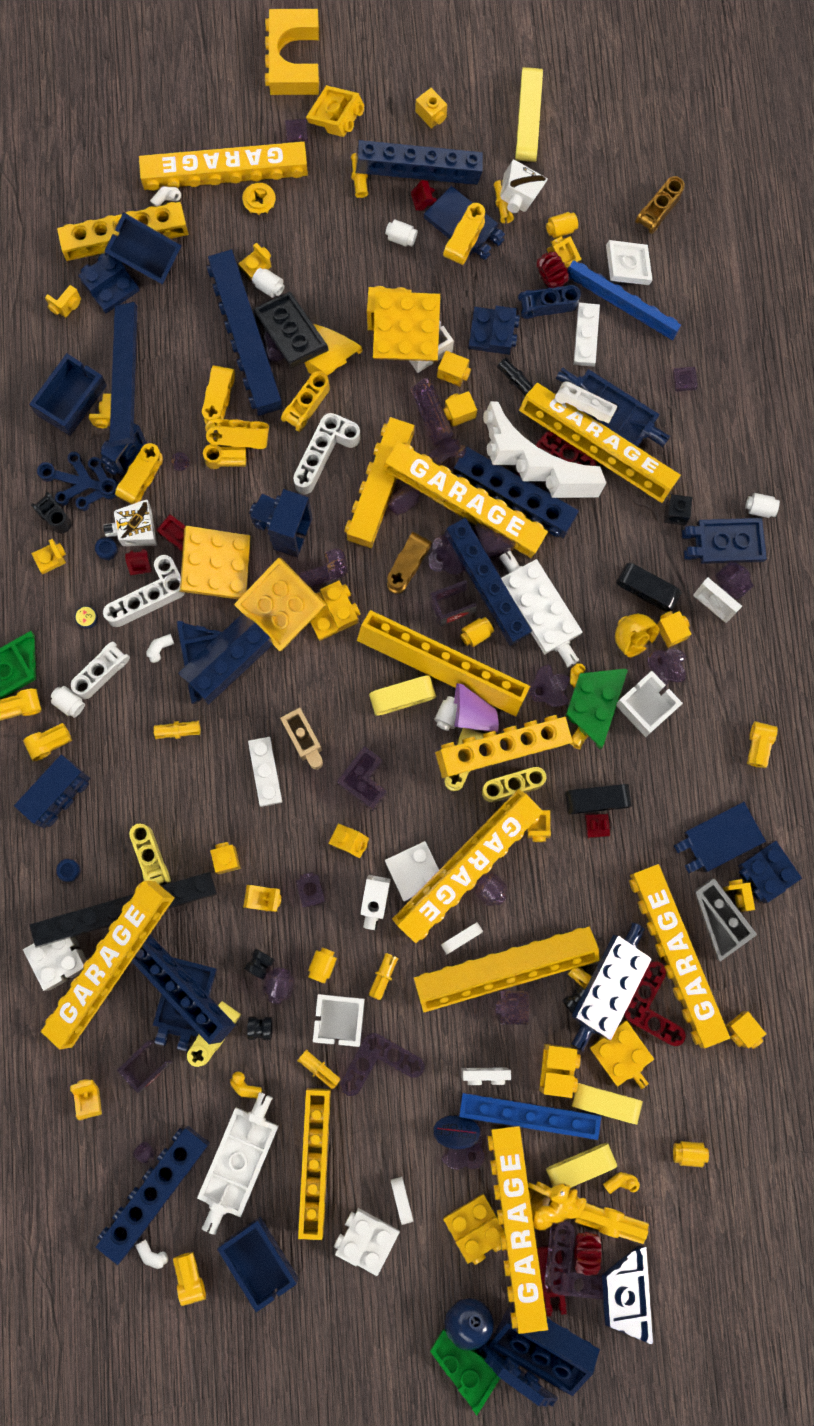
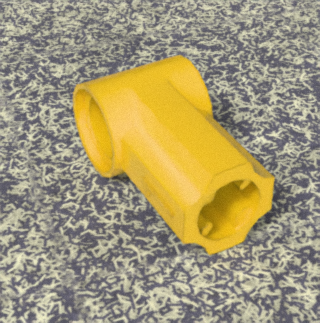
[203,444,246,469]
[0,689,42,721]
[747,721,778,768]
[23,723,72,761]
[173,1252,206,1306]

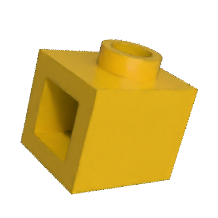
[415,88,447,128]
[443,391,477,427]
[657,611,691,648]
[210,842,241,874]
[726,1011,766,1049]

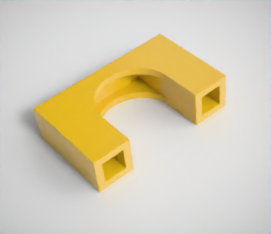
[265,9,319,95]

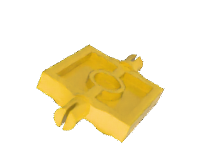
[589,1020,654,1089]

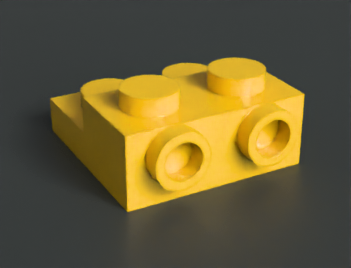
[306,85,364,137]
[310,580,361,641]
[443,1193,504,1265]

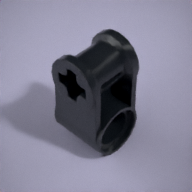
[31,491,71,534]

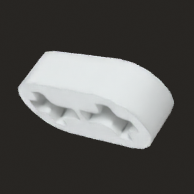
[441,922,483,955]
[391,1177,413,1225]

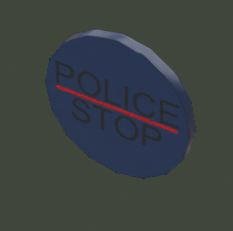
[433,1116,480,1149]

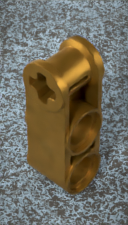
[635,176,684,234]
[387,532,432,594]

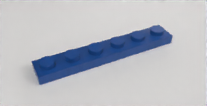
[568,260,681,340]
[459,1093,601,1140]

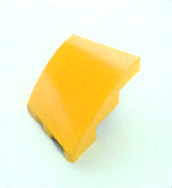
[304,324,363,376]

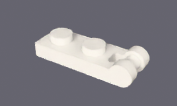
[555,382,617,423]

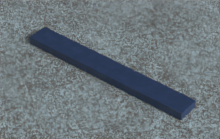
[109,302,137,447]

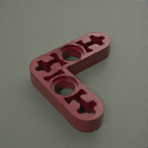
[516,431,596,483]
[623,961,686,1046]

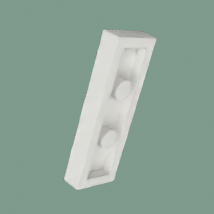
[573,303,600,367]
[248,737,282,807]

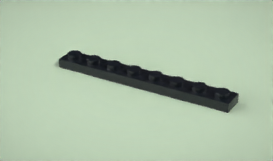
[29,872,217,948]

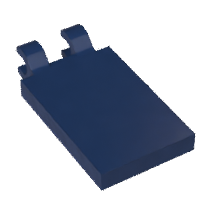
[424,186,505,260]
[682,518,767,564]
[673,802,766,874]
[153,957,217,1052]

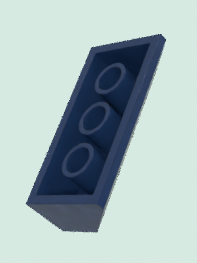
[178,613,273,705]
[489,1303,600,1396]

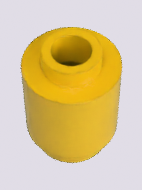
[546,212,578,239]
[460,617,494,647]
[308,947,337,983]
[673,1141,709,1167]

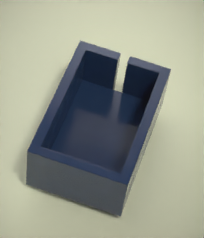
[104,212,182,285]
[29,353,107,436]
[266,489,312,558]
[14,754,91,828]
[217,1216,299,1312]

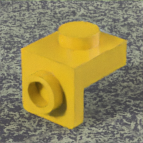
[45,285,81,318]
[528,810,551,842]
[328,823,369,858]
[243,885,281,912]
[70,1079,102,1120]
[528,1181,552,1217]

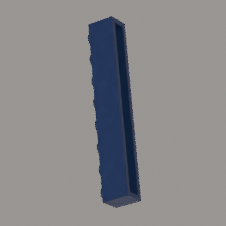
[206,249,283,416]

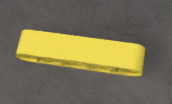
[515,67,543,162]

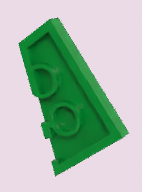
[430,1328,500,1416]

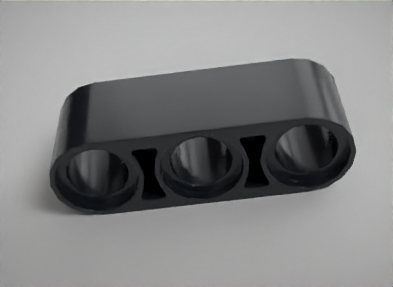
[616,563,682,612]
[565,784,632,814]

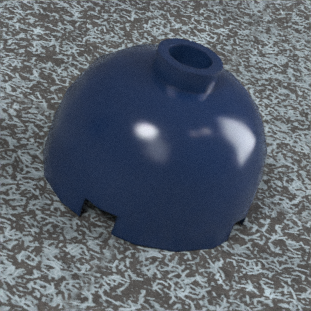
[444,1298,494,1351]

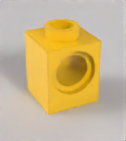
[437,351,471,387]

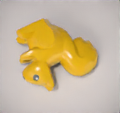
[533,1183,587,1231]

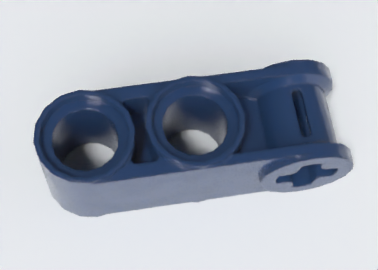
[518,285,581,319]

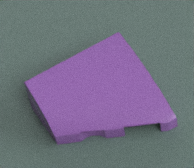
[454,683,499,732]

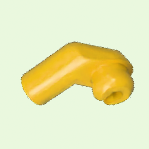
[570,663,586,688]
[230,1072,262,1099]
[603,1172,640,1194]

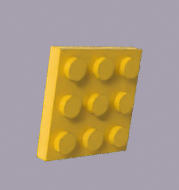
[373,291,440,361]
[180,526,250,600]
[234,558,327,651]

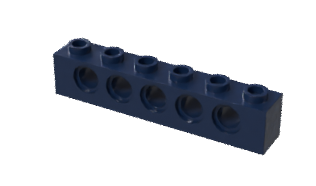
[355,140,483,185]
[453,447,579,539]
[445,518,532,646]
[131,935,236,1045]
[96,1126,210,1265]

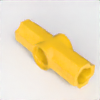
[574,1203,649,1244]

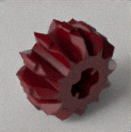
[537,251,569,288]
[574,1232,602,1276]

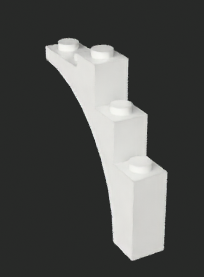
[483,401,606,498]

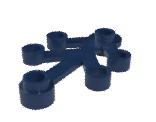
[37,452,119,511]

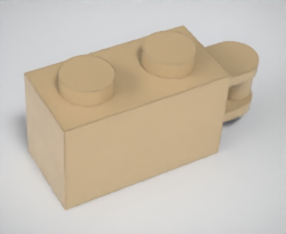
[280,708,323,770]

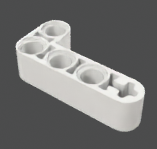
[293,413,360,495]
[103,555,185,627]

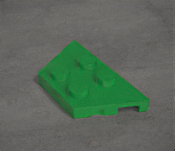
[0,631,36,700]
[565,669,628,749]

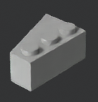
[694,878,757,962]

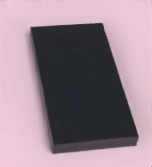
[253,292,329,369]

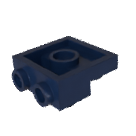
[78,253,140,314]
[468,306,520,355]
[100,423,147,477]
[737,841,802,904]

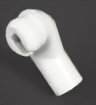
[150,186,181,207]
[146,634,174,663]
[135,1239,168,1269]

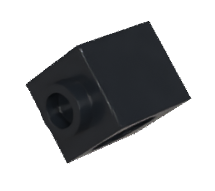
[664,494,693,526]

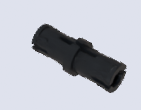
[497,357,534,396]

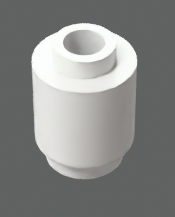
[385,219,418,247]
[252,268,284,298]
[745,493,780,518]
[51,686,85,718]
[434,696,457,731]

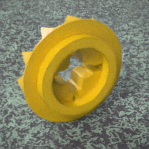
[242,183,276,215]

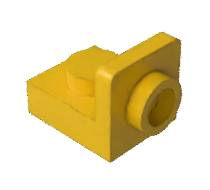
[547,236,581,268]
[238,243,271,281]
[89,394,111,428]
[31,539,66,574]
[723,879,755,912]

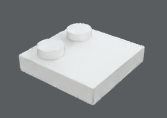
[606,240,652,285]
[693,578,742,623]
[385,841,439,902]
[461,1067,511,1085]

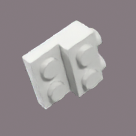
[334,1208,400,1276]

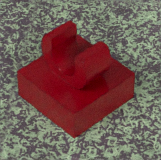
[411,180,437,211]
[125,549,152,575]
[585,814,610,838]

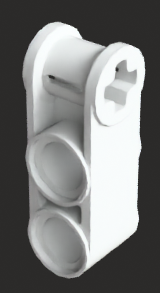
[71,642,130,699]

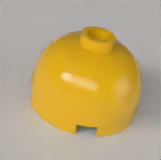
[614,613,660,657]

